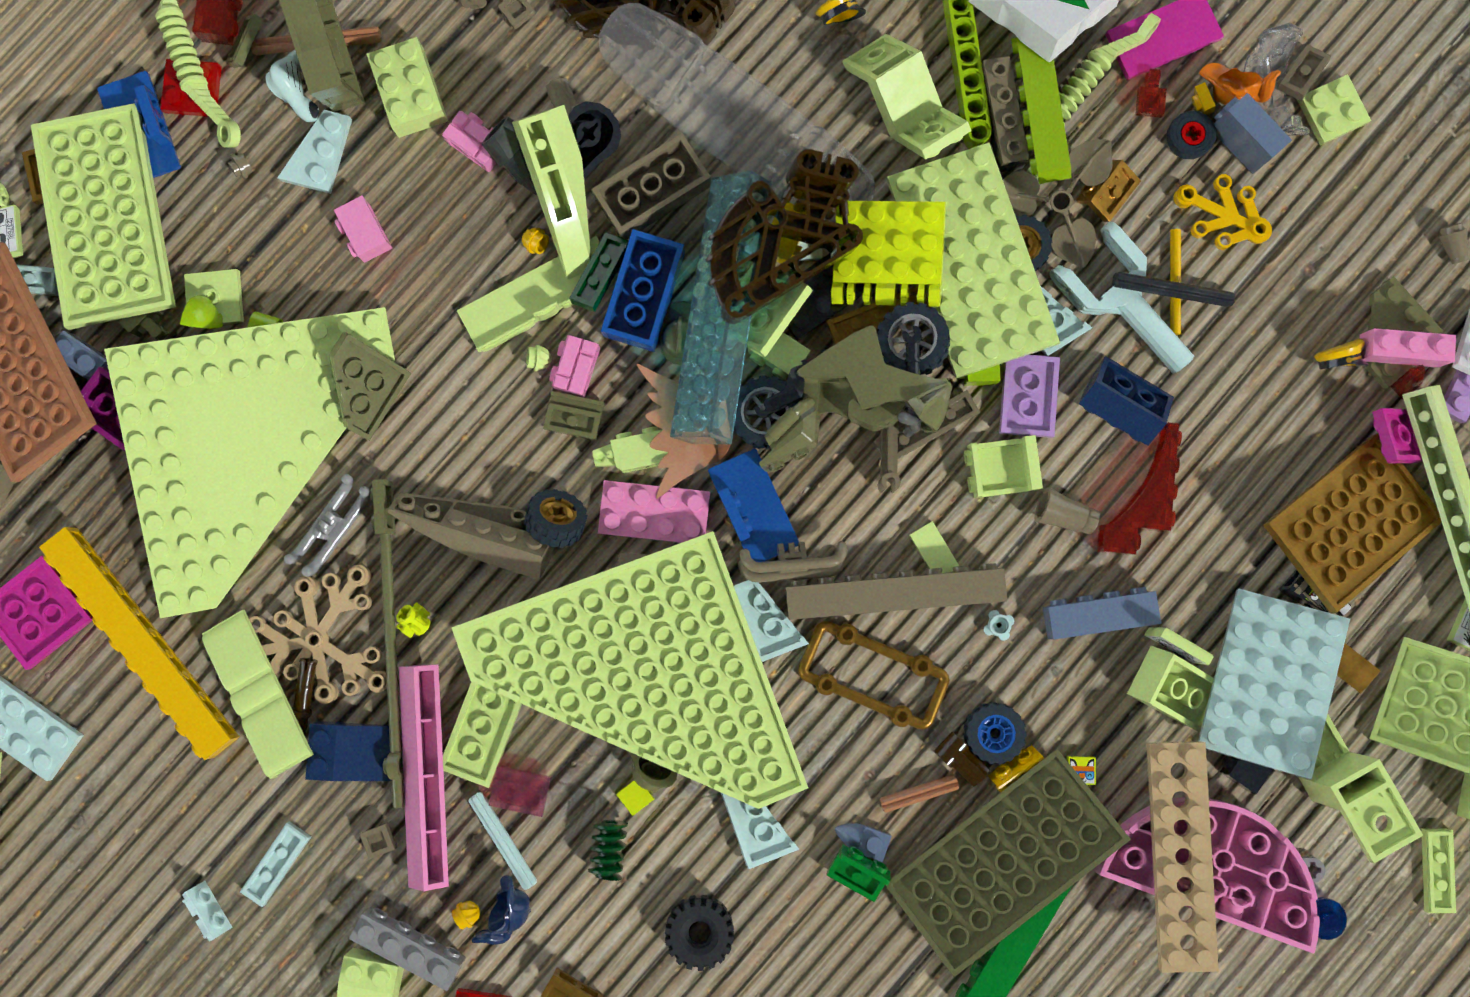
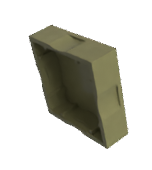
[279,0,365,112]

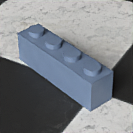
[1043,587,1161,640]

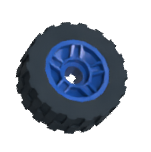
[963,702,1027,764]

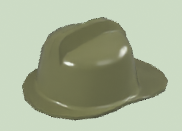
[660,302,703,365]
[629,752,677,794]

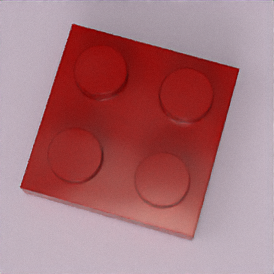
[160,59,222,117]

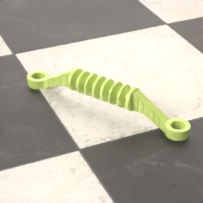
[155,0,241,148]
[1027,13,1161,180]

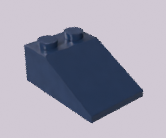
[305,721,392,781]

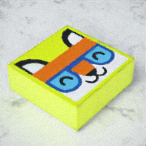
[1066,756,1096,785]

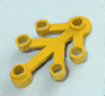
[1173,174,1272,250]

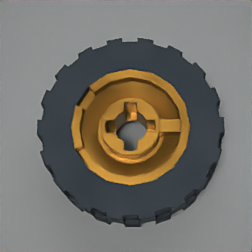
[1016,215,1053,272]
[524,489,588,548]

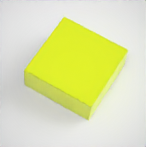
[616,780,655,816]

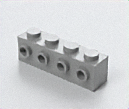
[349,907,466,991]

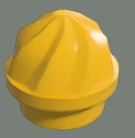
[522,228,549,254]
[451,900,480,930]

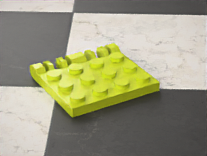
[831,201,946,307]

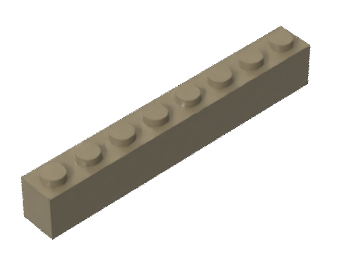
[786,563,1007,620]

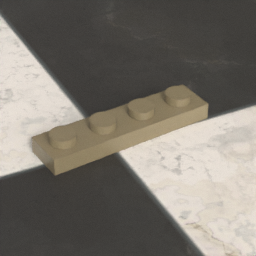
[873,390,980,459]

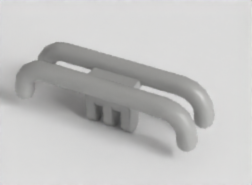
[284,474,370,577]

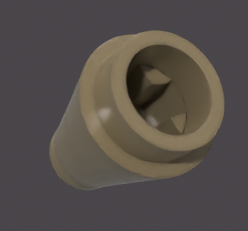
[1438,223,1469,264]

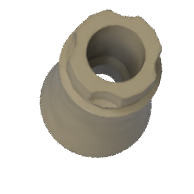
[1034,487,1100,535]

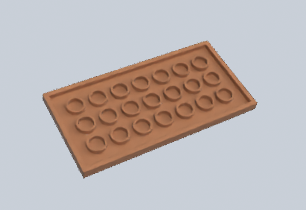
[0,242,97,482]

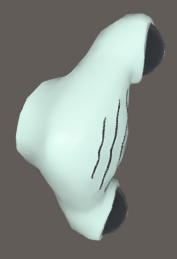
[266,49,319,122]

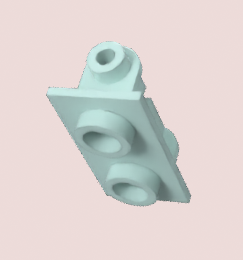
[182,881,232,942]

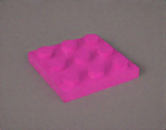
[0,555,93,670]

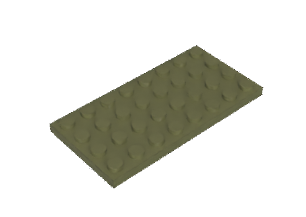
[885,749,1131,977]

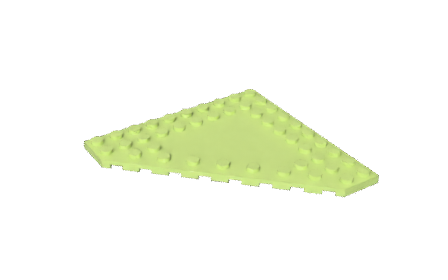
[104,307,395,618]
[452,531,808,809]

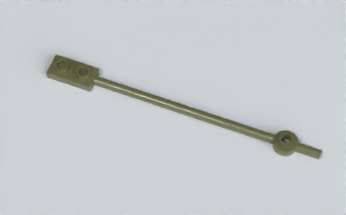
[370,479,404,808]

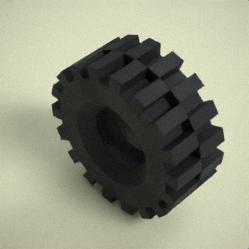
[665,895,734,971]

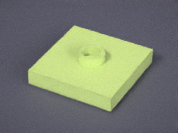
[184,269,244,328]

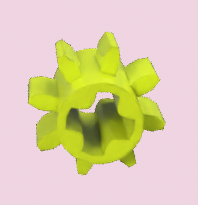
[396,602,430,638]

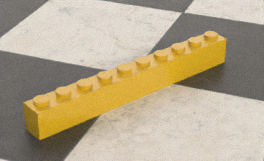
[39,527,240,760]

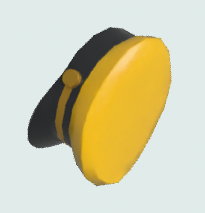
[816,0,866,25]
[1314,339,1369,369]

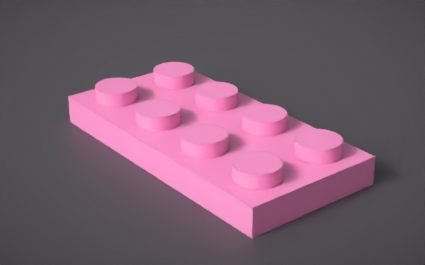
[598,480,710,543]

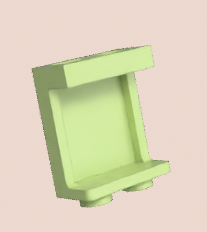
[964,435,1043,498]

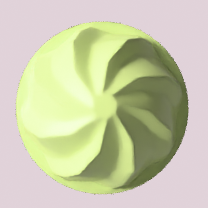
[526,345,552,372]

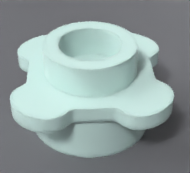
[983,610,1014,641]

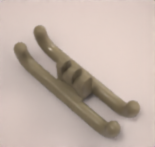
[738,541,847,583]

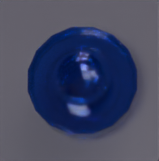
[1316,897,1347,940]

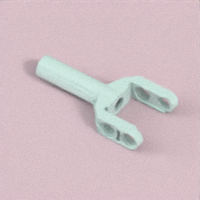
[1050,221,1194,373]

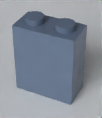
[1214,93,1292,174]

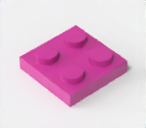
[1372,408,1423,463]

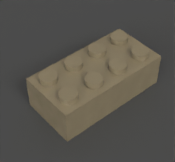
[591,133,711,239]

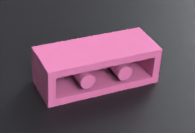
[1359,328,1456,367]

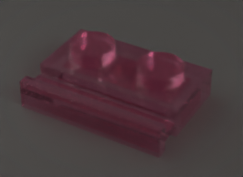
[489,765,552,817]

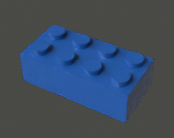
[601,229,685,352]

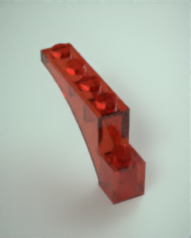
[1097,422,1182,555]

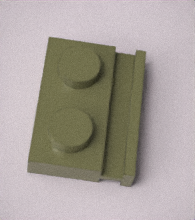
[543,391,605,441]

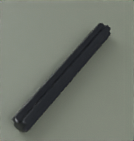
[1112,272,1235,307]

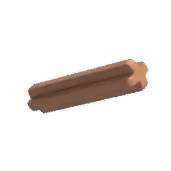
[880,775,959,813]

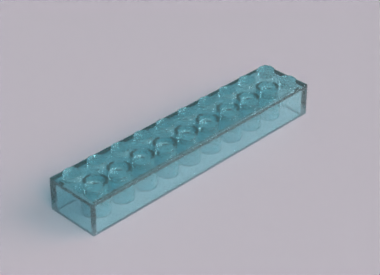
[670,171,772,444]

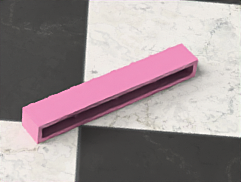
[399,664,449,891]

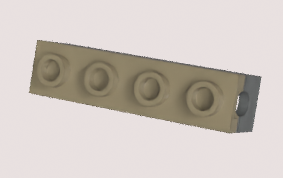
[982,56,1029,172]

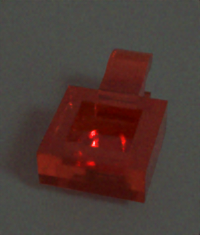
[1135,68,1167,118]

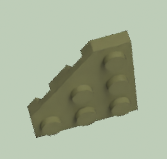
[1366,276,1446,389]
[329,332,411,441]

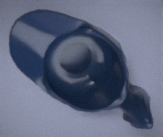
[472,875,531,945]

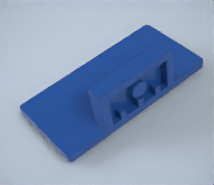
[97,71,181,178]
[708,448,799,562]

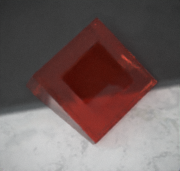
[1390,365,1425,399]

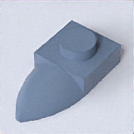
[835,823,892,862]

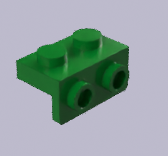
[826,844,891,902]

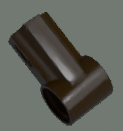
[934,732,990,787]

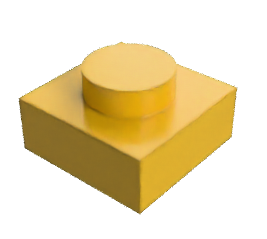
[1191,82,1216,115]

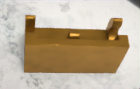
[1337,643,1381,694]
[541,968,604,997]

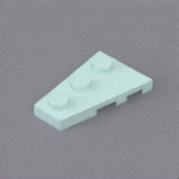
[277,110,352,194]
[1040,286,1092,356]
[734,580,809,662]
[721,793,799,869]

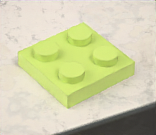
[1297,74,1371,145]

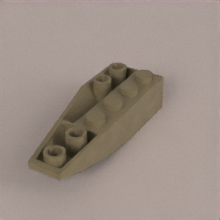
[388,492,554,580]

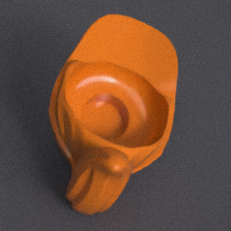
[1199,63,1281,105]

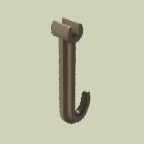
[877,421,901,493]

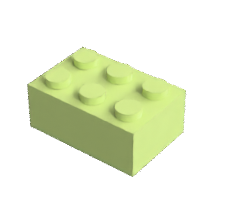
[367,37,448,138]

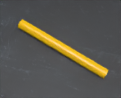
[1170,229,1181,335]

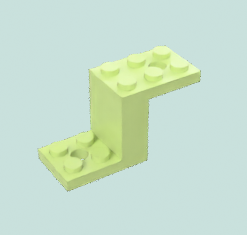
[842,34,971,159]
[1298,714,1424,863]

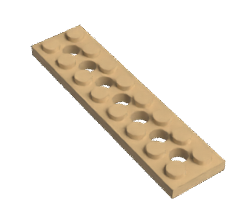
[1146,741,1219,973]

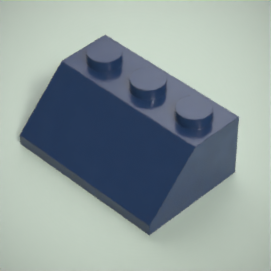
[1079,356,1174,446]

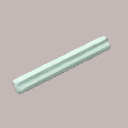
[469,792,537,890]

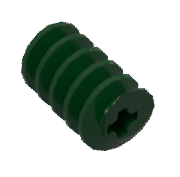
[588,820,628,881]

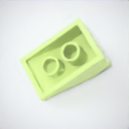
[1127,646,1214,732]
[337,948,404,997]

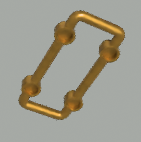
[798,621,950,730]

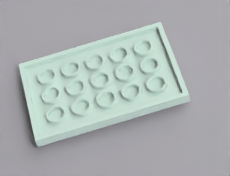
[1198,588,1350,779]

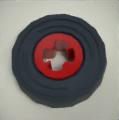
[1167,111,1216,160]

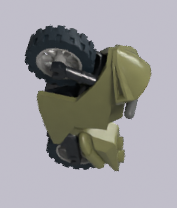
[729,302,952,472]

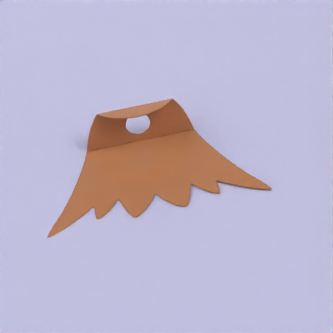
[637,364,730,499]

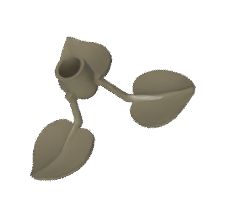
[1003,139,1113,268]

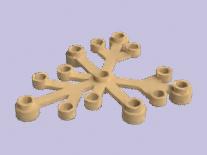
[249,565,387,704]

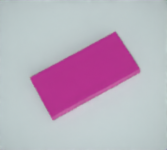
[1105,0,1224,80]

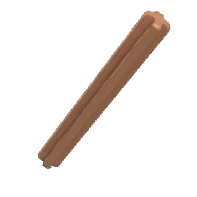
[251,26,381,55]

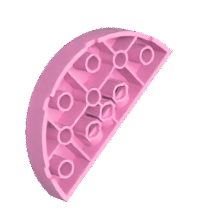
[1093,797,1320,954]

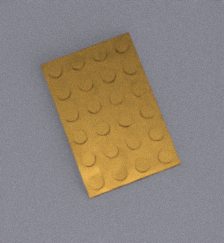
[1263,433,1442,614]

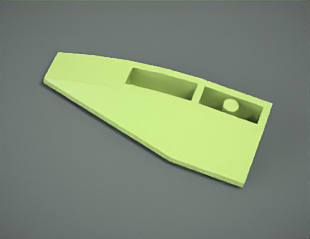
[512,105,591,279]

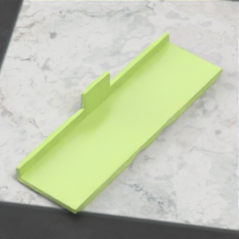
[457,236,618,353]
[202,610,313,779]

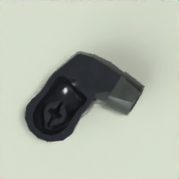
[482,101,621,196]

